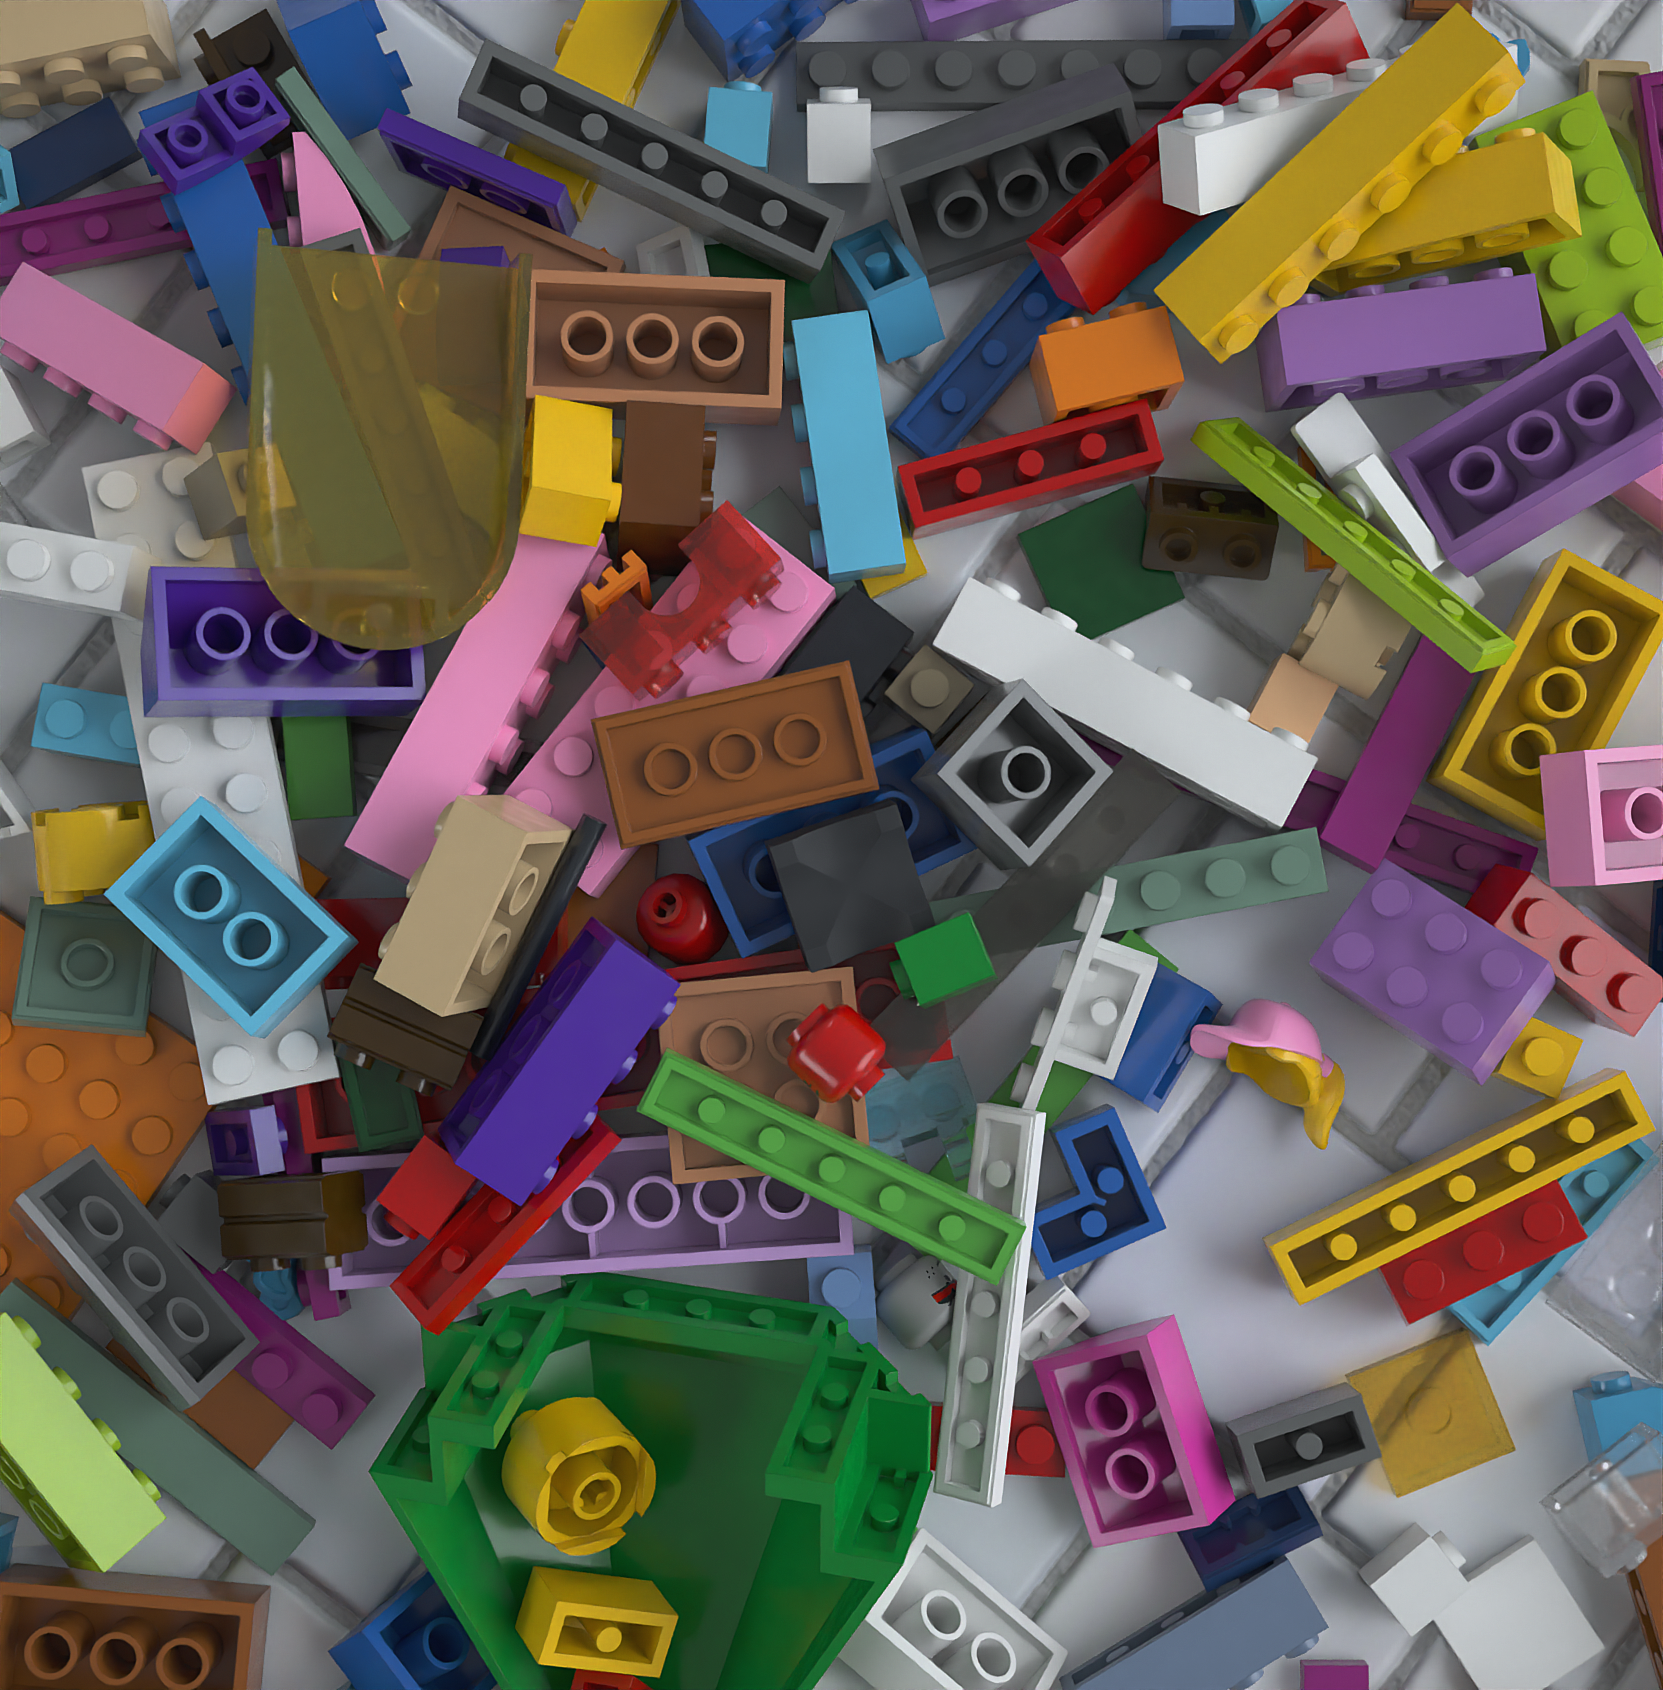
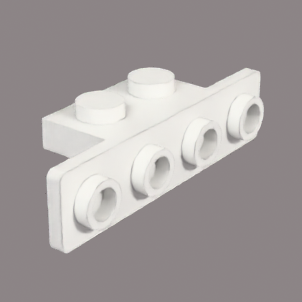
[1291,393,1485,607]
[1010,876,1158,1111]

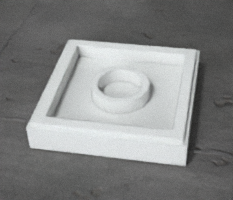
[1433,1534,1606,1690]

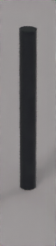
[469,813,607,1061]

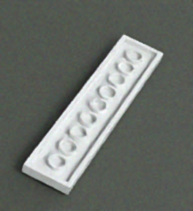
[81,441,343,1105]

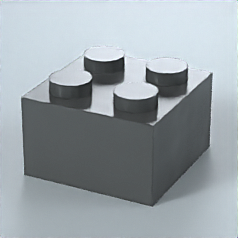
[910,678,1113,871]

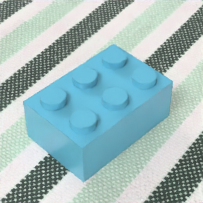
[104,796,359,1039]

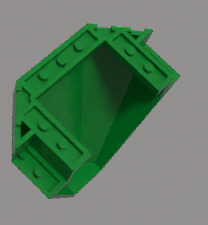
[368,1272,934,1690]

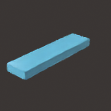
[1446,1138,1662,1346]

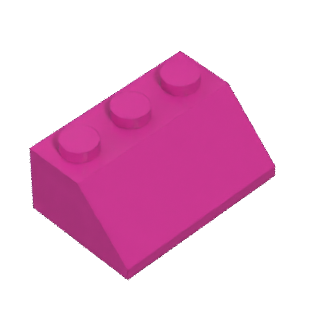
[1032,1314,1236,1548]

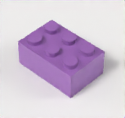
[1309,858,1557,1087]

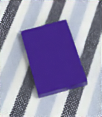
[377,108,578,237]

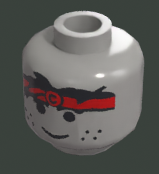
[874,1253,957,1351]

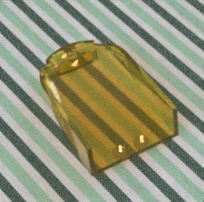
[245,227,533,650]

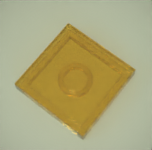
[1345,1327,1516,1498]

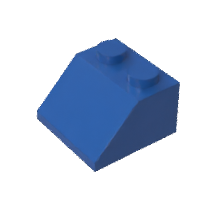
[327,1568,498,1690]

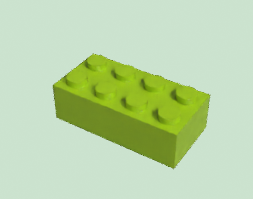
[1468,90,1663,361]

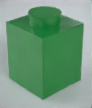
[890,912,998,1009]

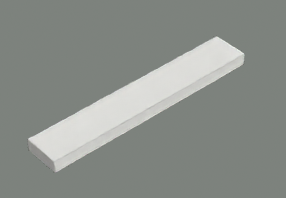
[933,1103,1046,1507]

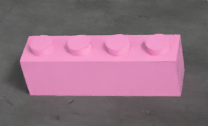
[0,262,237,455]

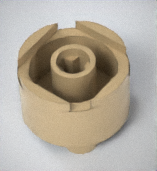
[1287,562,1412,700]

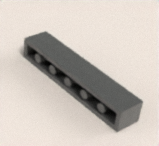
[457,39,846,284]

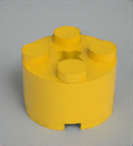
[31,800,155,904]
[502,1397,656,1556]

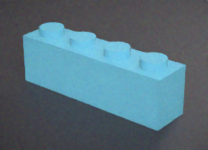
[783,310,906,584]

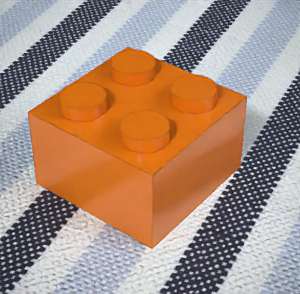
[1029,302,1185,426]

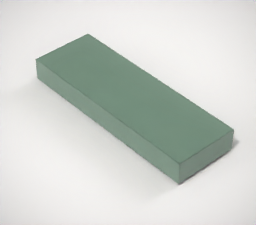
[273,66,411,251]

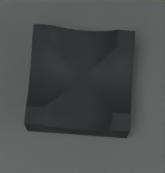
[764,799,936,973]

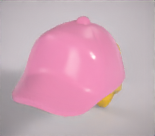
[1190,999,1345,1150]

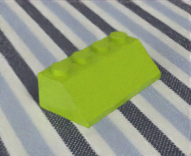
[0,1312,167,1573]

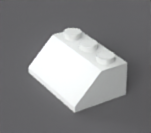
[837,1527,1069,1690]

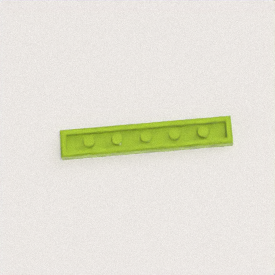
[1190,417,1517,673]

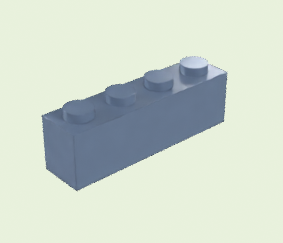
[1059,1555,1329,1690]

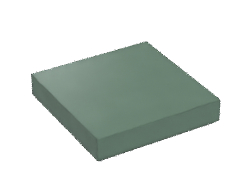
[11,896,158,1037]

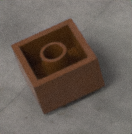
[616,400,717,576]

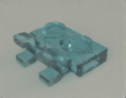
[865,1055,977,1182]

